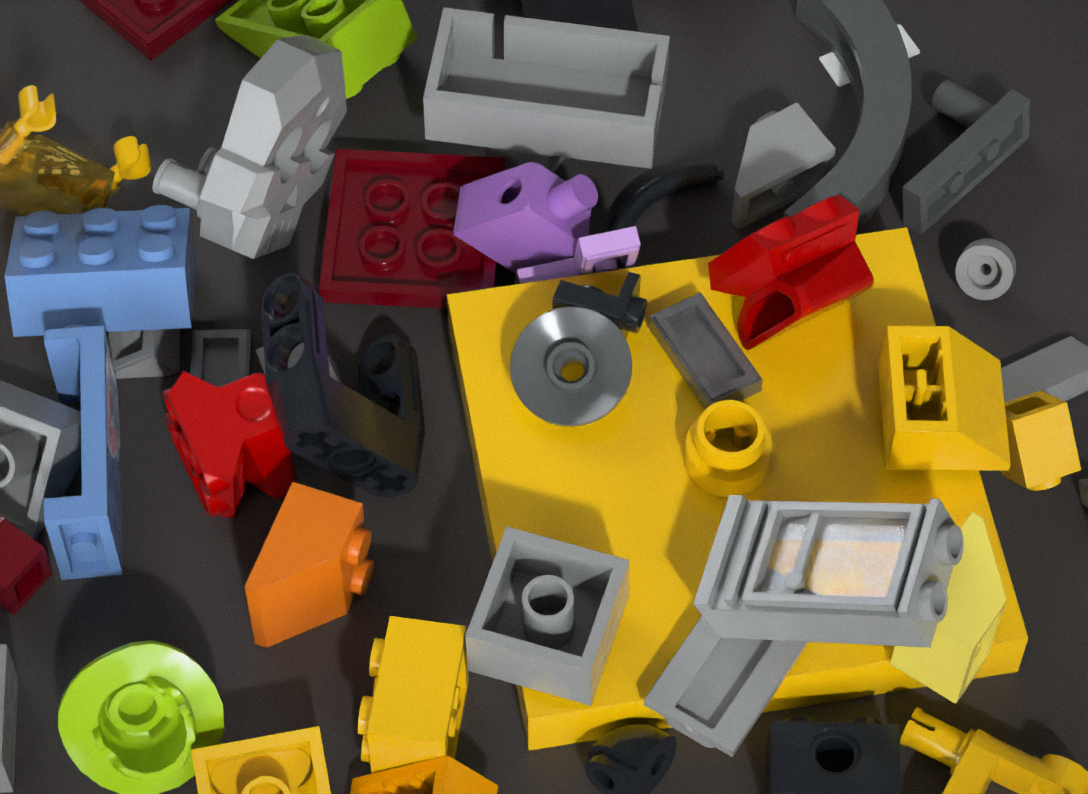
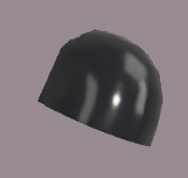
[585,723,677,794]

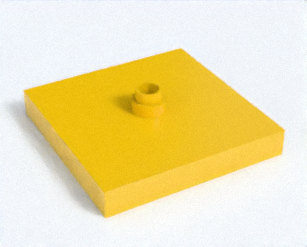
[447,227,1028,751]

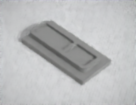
[644,567,814,757]

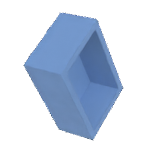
[4,205,196,337]

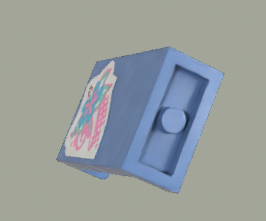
[44,324,123,580]

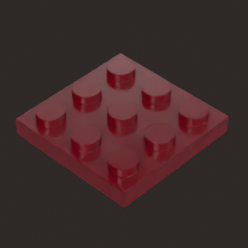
[319,149,505,309]

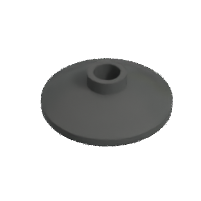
[510,307,632,427]

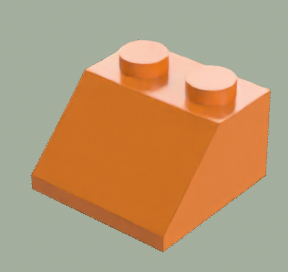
[244,482,374,648]

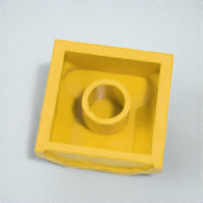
[191,726,331,794]

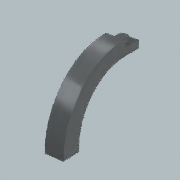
[783,0,912,233]

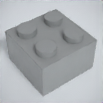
[465,526,629,706]

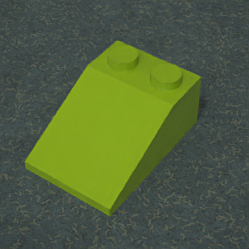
[215,0,417,99]

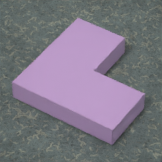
[514,226,641,285]

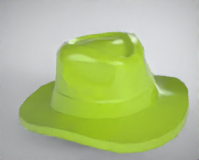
[58,640,225,794]

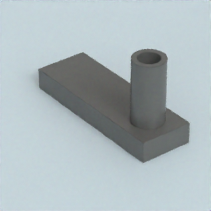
[902,79,1030,235]

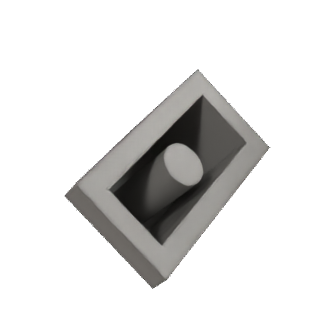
[731,102,836,230]

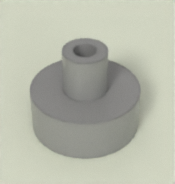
[955,238,1016,300]

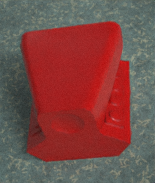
[708,194,874,350]
[162,371,297,519]

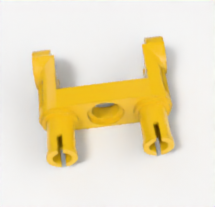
[900,707,1088,794]

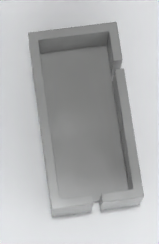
[423,7,670,169]

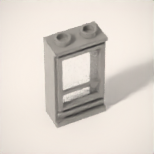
[693,495,964,648]

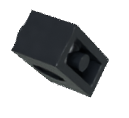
[766,715,902,794]

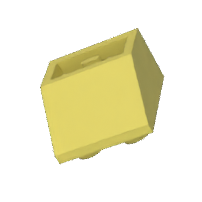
[890,512,1007,704]

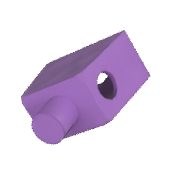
[453,162,598,274]

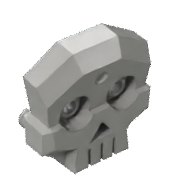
[152,35,347,259]

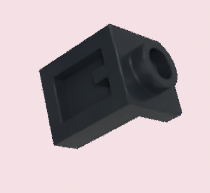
[552,272,648,338]

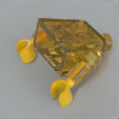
[0,85,151,216]

